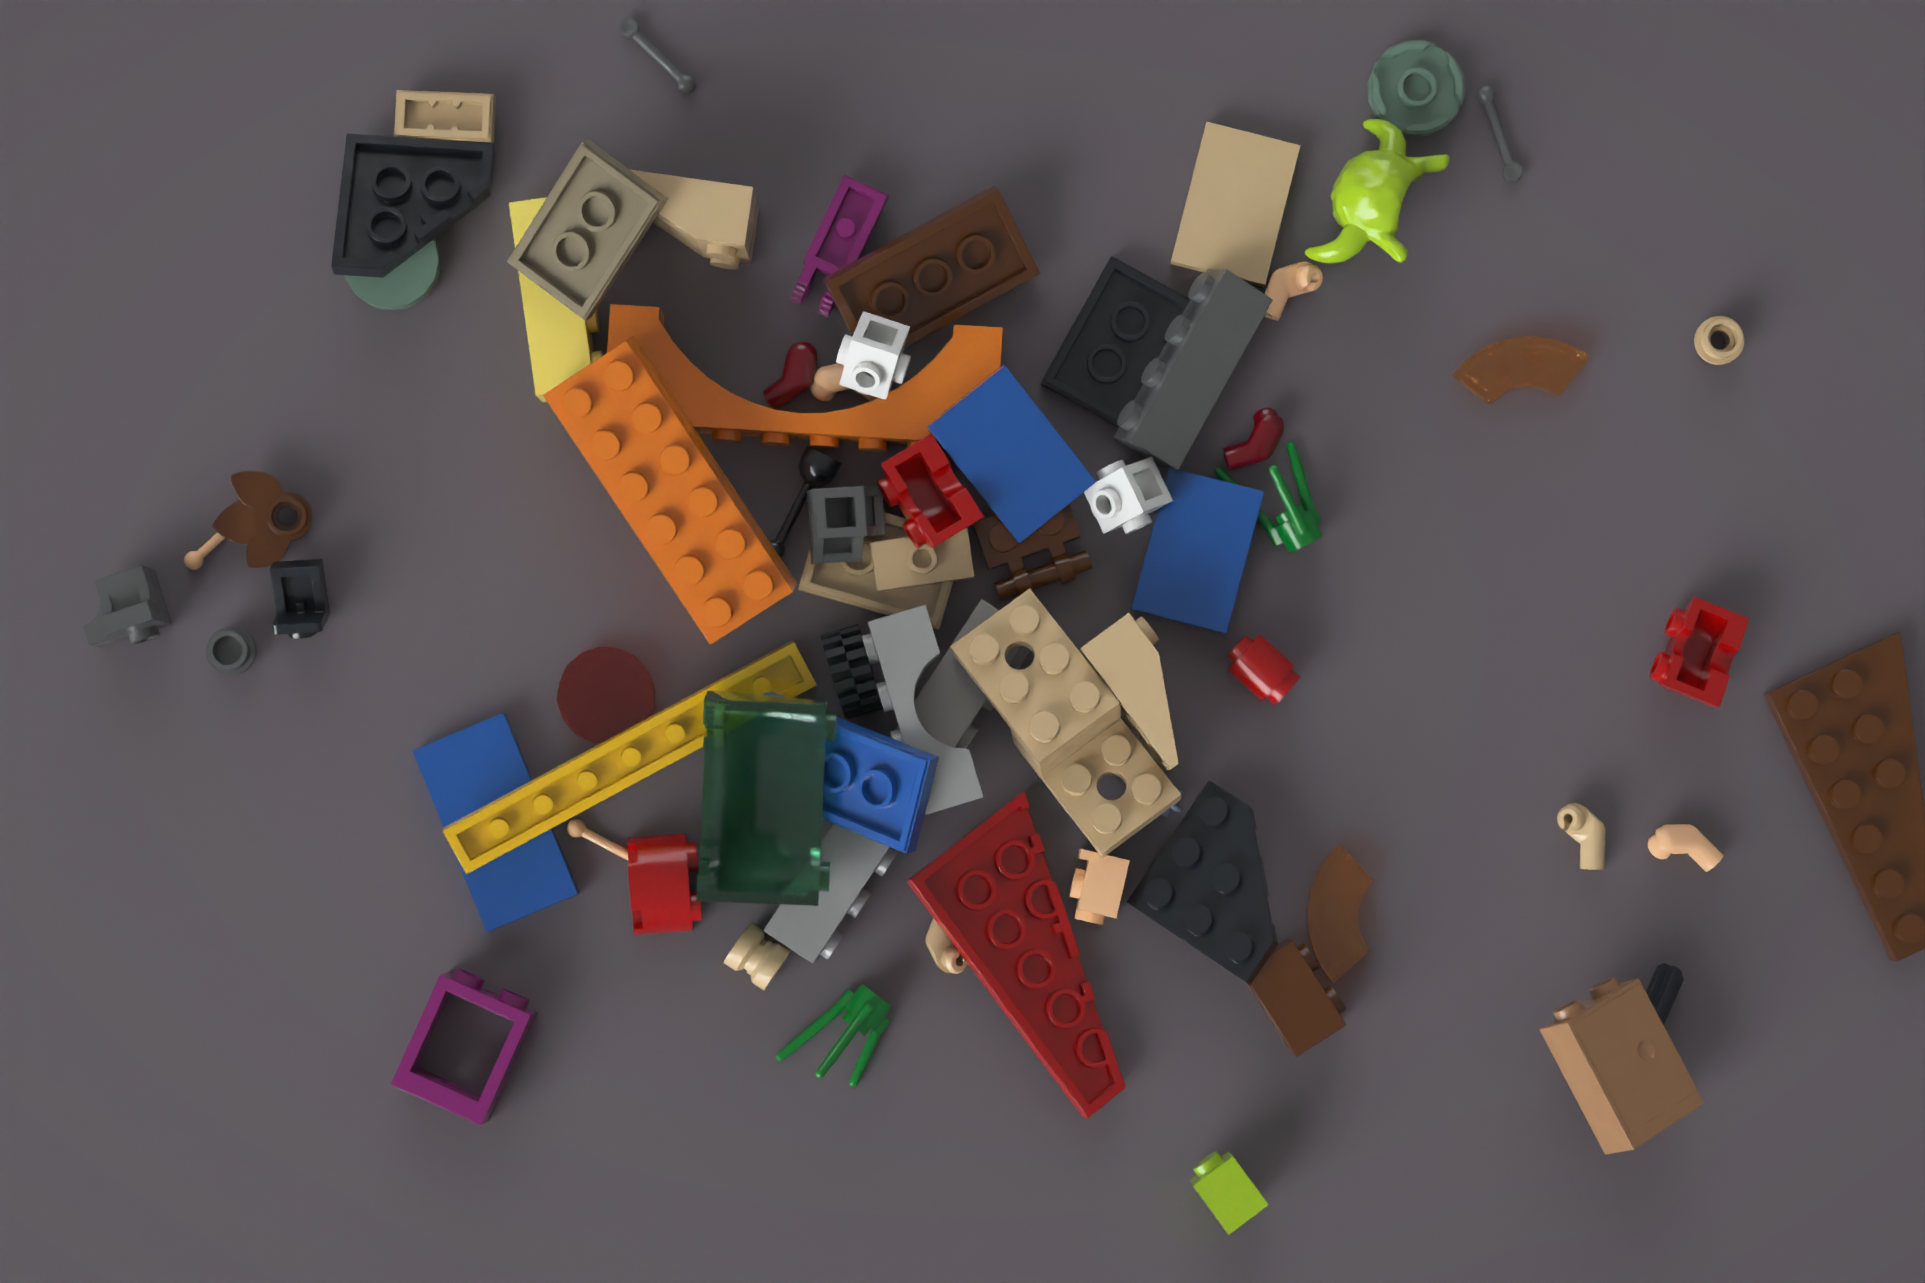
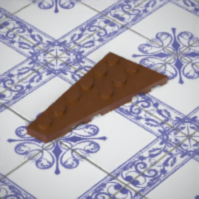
[1763,632,1925,962]

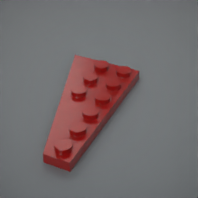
[906,791,1126,1118]

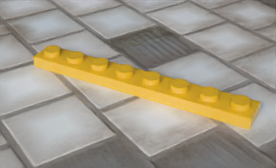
[442,641,817,874]

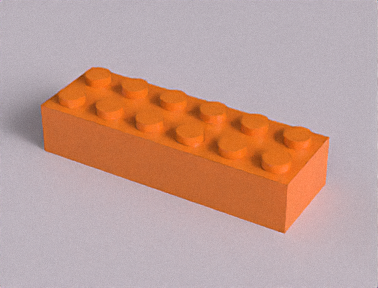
[543,336,797,645]

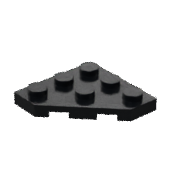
[331,133,495,278]
[1127,780,1278,985]

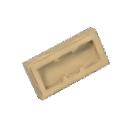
[394,90,496,143]
[870,528,974,592]

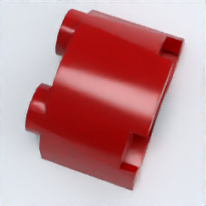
[876,433,984,549]
[1649,596,1749,708]
[627,833,702,935]

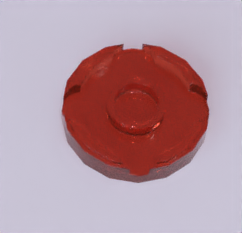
[557,647,656,743]

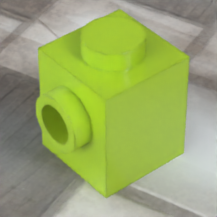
[1189,1151,1269,1235]

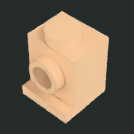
[1069,849,1130,925]

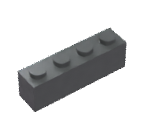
[1113,269,1273,470]

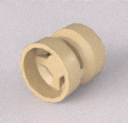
[723,922,792,990]

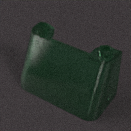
[696,691,837,906]

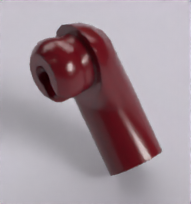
[763,342,818,410]
[1222,408,1284,471]

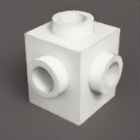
[836,311,911,400]
[1084,457,1173,534]

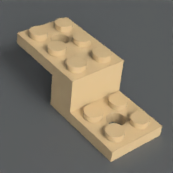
[950,588,1181,858]

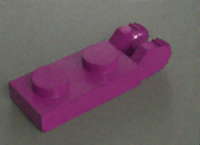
[791,174,889,318]

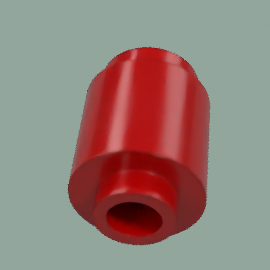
[1226,634,1300,706]

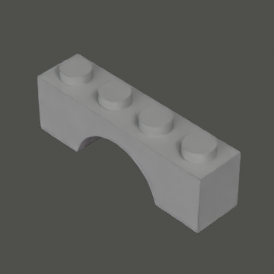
[862,605,984,815]

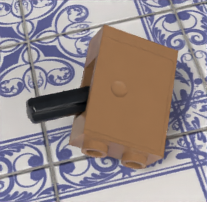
[1539,963,1704,1155]

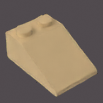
[630,170,760,269]
[1079,613,1179,772]

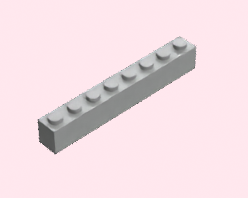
[763,599,1031,963]

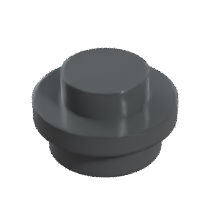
[206,627,257,676]

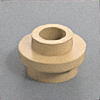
[1694,316,1744,365]

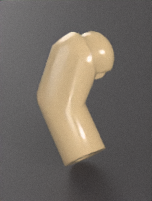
[1557,803,1606,870]
[925,918,968,974]

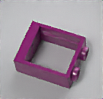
[390,968,538,1125]

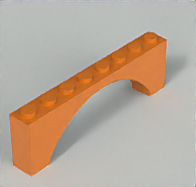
[607,304,1003,452]

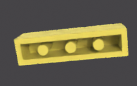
[509,197,603,402]

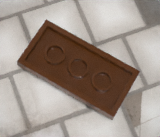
[822,186,1040,348]

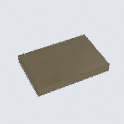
[507,139,668,321]

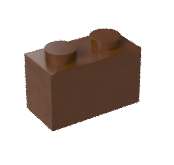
[1246,939,1347,1057]

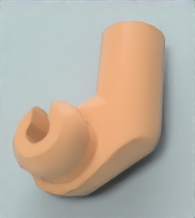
[1264,261,1323,321]
[810,363,878,401]
[1648,824,1724,872]

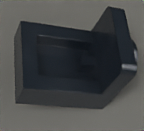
[270,559,330,639]

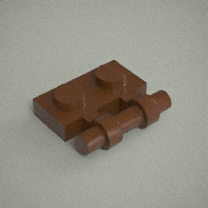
[972,504,1092,601]

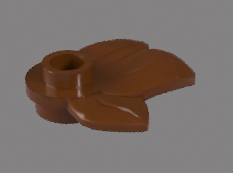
[212,470,313,568]

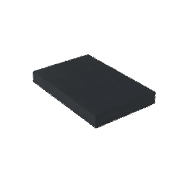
[1040,256,1190,428]

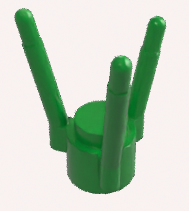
[1214,441,1323,553]
[776,984,893,1087]

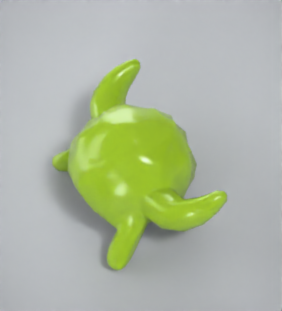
[1305,119,1450,264]

